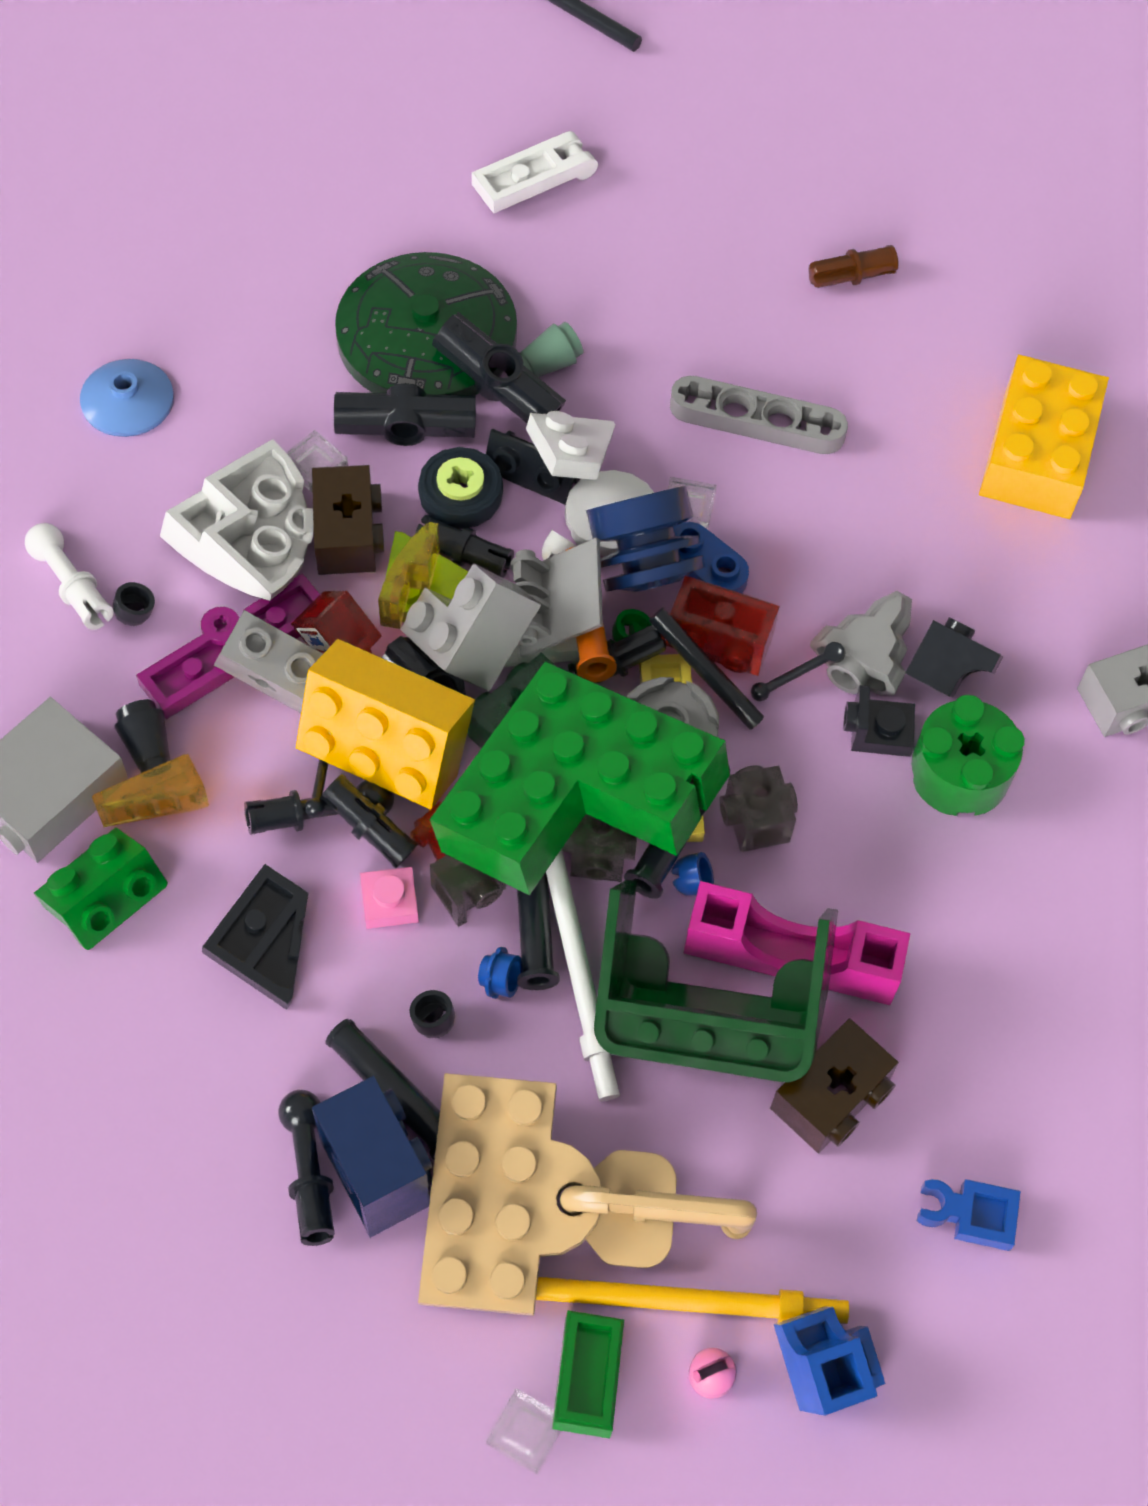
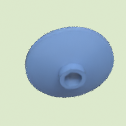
[80,359,174,437]

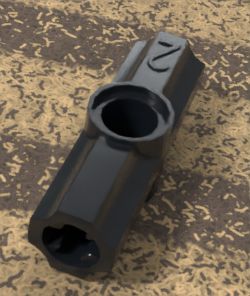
[432,312,566,423]
[334,383,476,446]

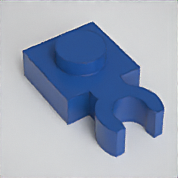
[916,1179,1021,1251]

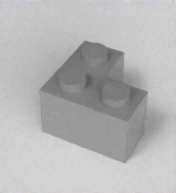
[400,563,541,691]

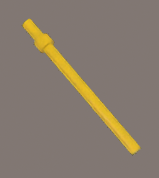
[536,1277,849,1324]

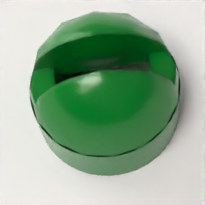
[612,609,652,642]

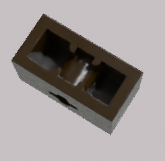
[312,465,384,575]
[770,1018,899,1154]

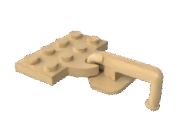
[418,1073,757,1316]

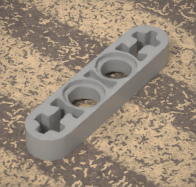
[670,376,848,454]

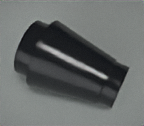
[114,699,172,779]

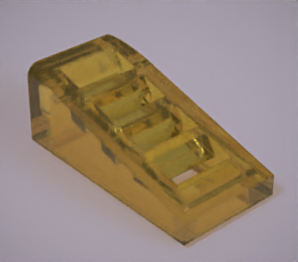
[91,754,209,827]

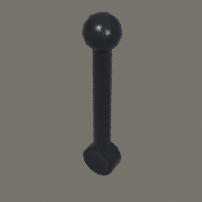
[750,642,846,701]
[304,759,329,818]

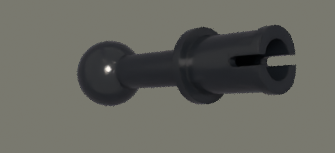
[244,780,394,835]
[278,1090,335,1246]

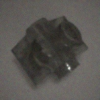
[719,765,798,852]
[562,814,637,882]

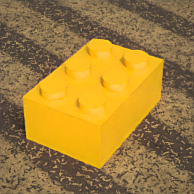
[979,354,1109,519]
[296,639,475,810]

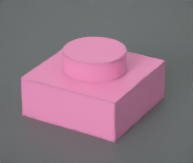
[360,867,419,929]

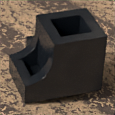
[905,617,1003,697]

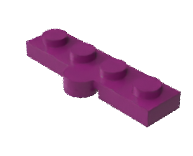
[136,573,332,720]

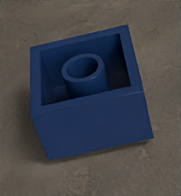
[312,1076,432,1238]

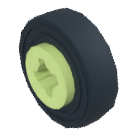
[418,447,503,529]

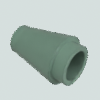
[520,322,584,377]

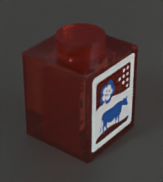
[291,591,382,654]

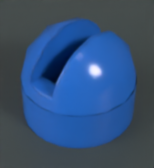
[671,852,714,896]

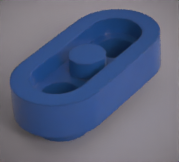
[673,522,749,601]

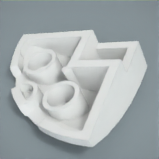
[160,439,314,601]

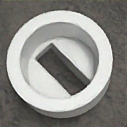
[542,530,577,560]

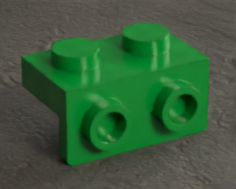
[34,827,168,950]

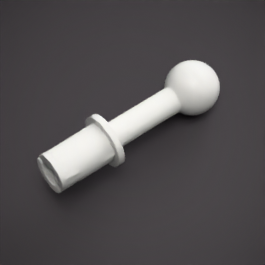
[25,523,114,630]

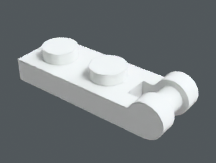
[472,131,598,213]

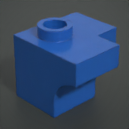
[773,1306,886,1416]

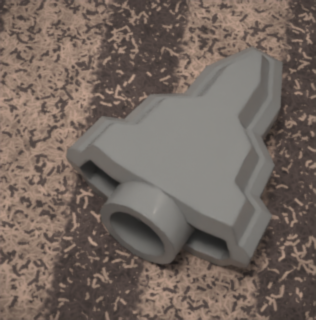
[810,591,912,696]

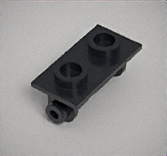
[486,429,580,505]

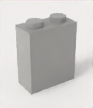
[0,696,129,863]

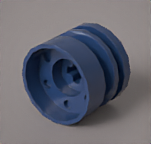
[586,485,706,592]

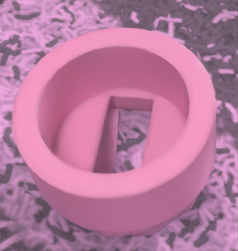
[689,1348,736,1399]

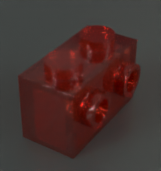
[666,575,780,676]

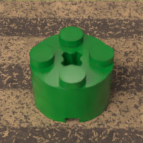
[911,695,1025,816]

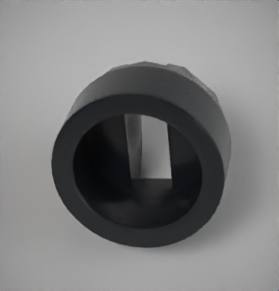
[113,582,155,626]
[409,990,455,1038]

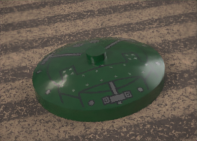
[335,252,517,396]

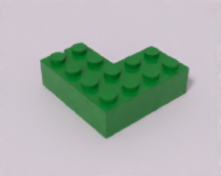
[430,662,730,895]

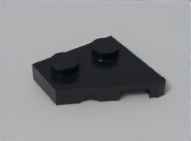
[202,864,308,1010]

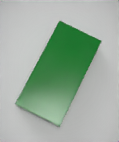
[551,1310,624,1439]

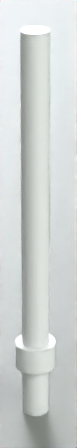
[546,849,620,1101]

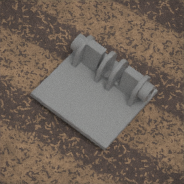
[511,537,603,658]

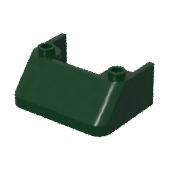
[594,880,838,1082]

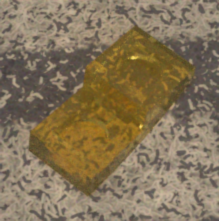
[378,522,440,629]

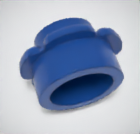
[478,947,522,999]

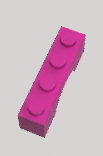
[683,881,911,1005]

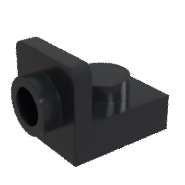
[843,685,915,757]

